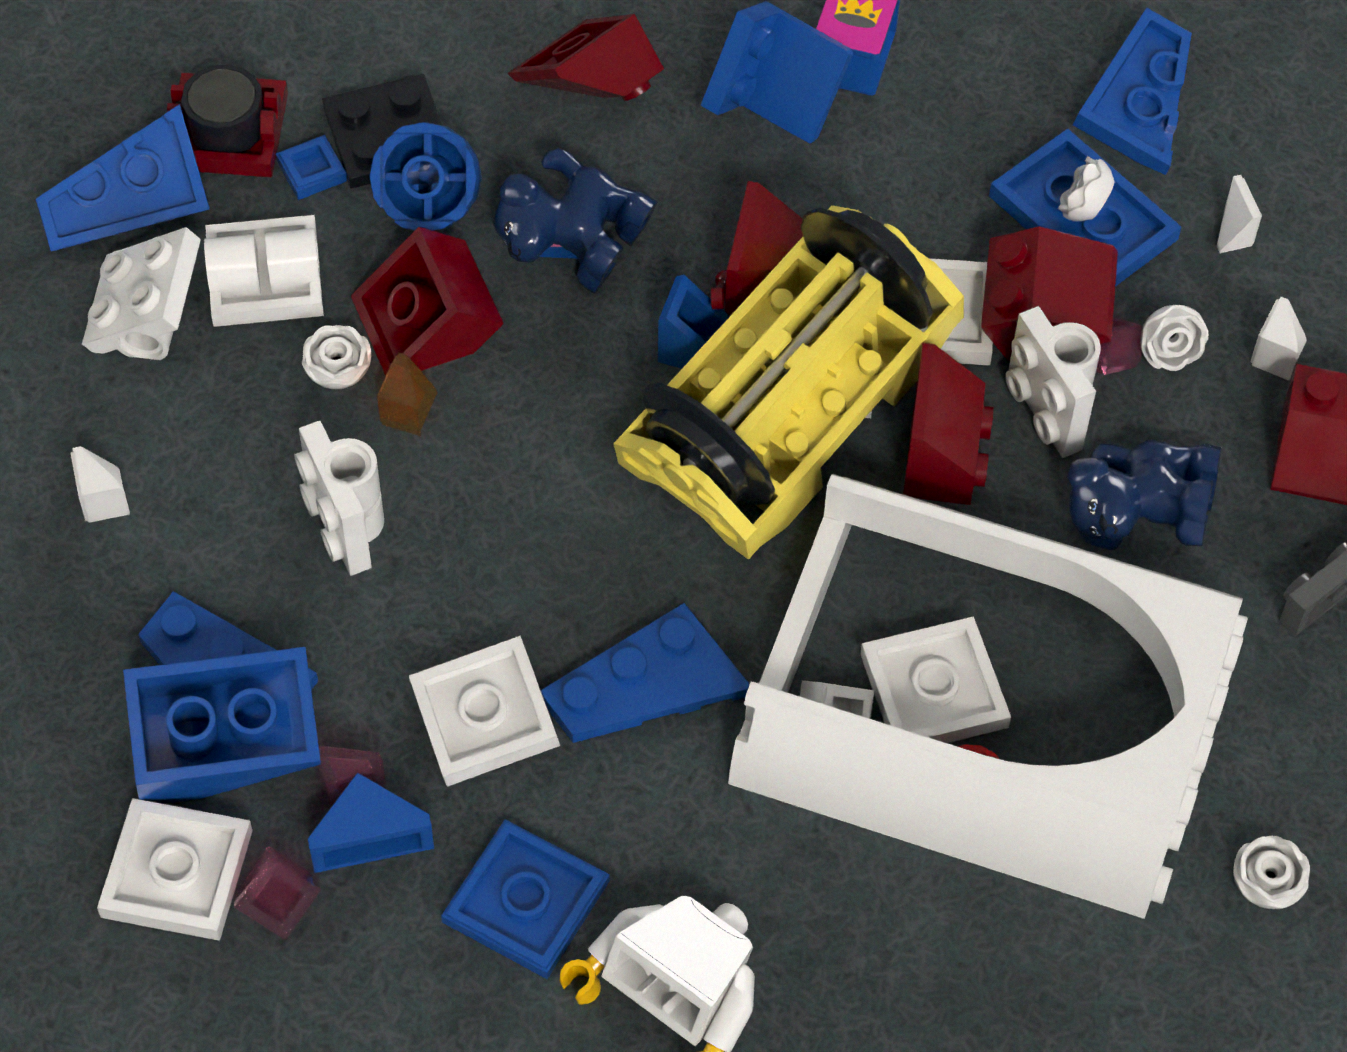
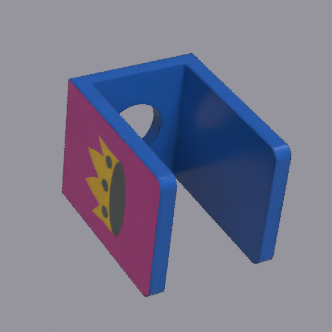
[816,0,900,95]

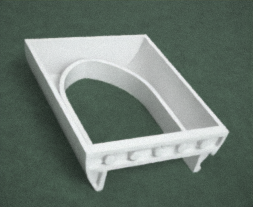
[728,474,1248,919]

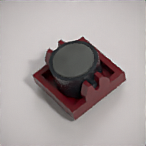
[167,64,288,178]

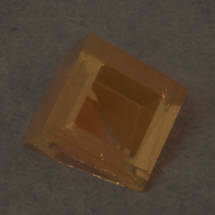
[377,353,438,436]

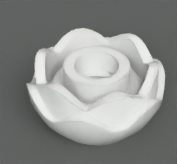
[1058,156,1115,221]
[1140,305,1209,371]
[302,325,371,389]
[1233,836,1310,909]

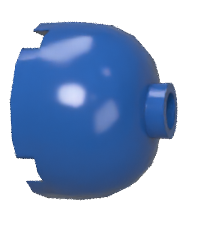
[370,122,482,231]

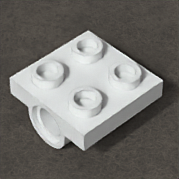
[204,215,324,327]
[82,227,201,360]
[1006,306,1101,458]
[294,421,384,576]

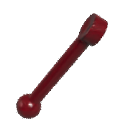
[711,270,727,310]

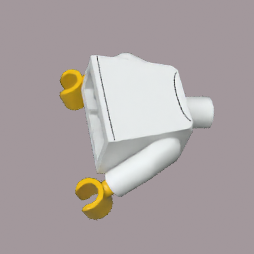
[560,896,755,1052]

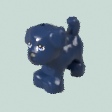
[493,148,658,294]
[1067,439,1222,550]

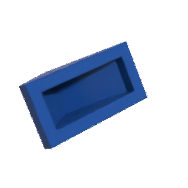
[658,274,730,369]
[308,773,434,873]

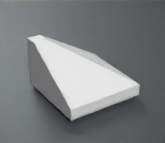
[1217,175,1262,253]

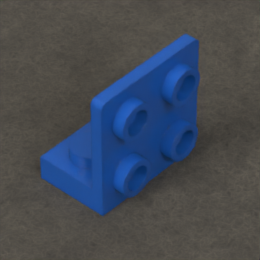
[700,1,853,143]

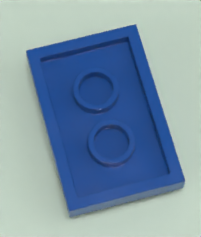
[989,129,1181,287]

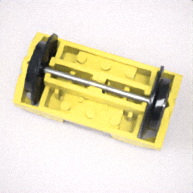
[614,205,964,560]

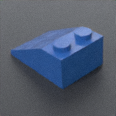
[123,647,321,804]

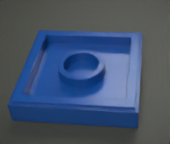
[441,819,610,979]

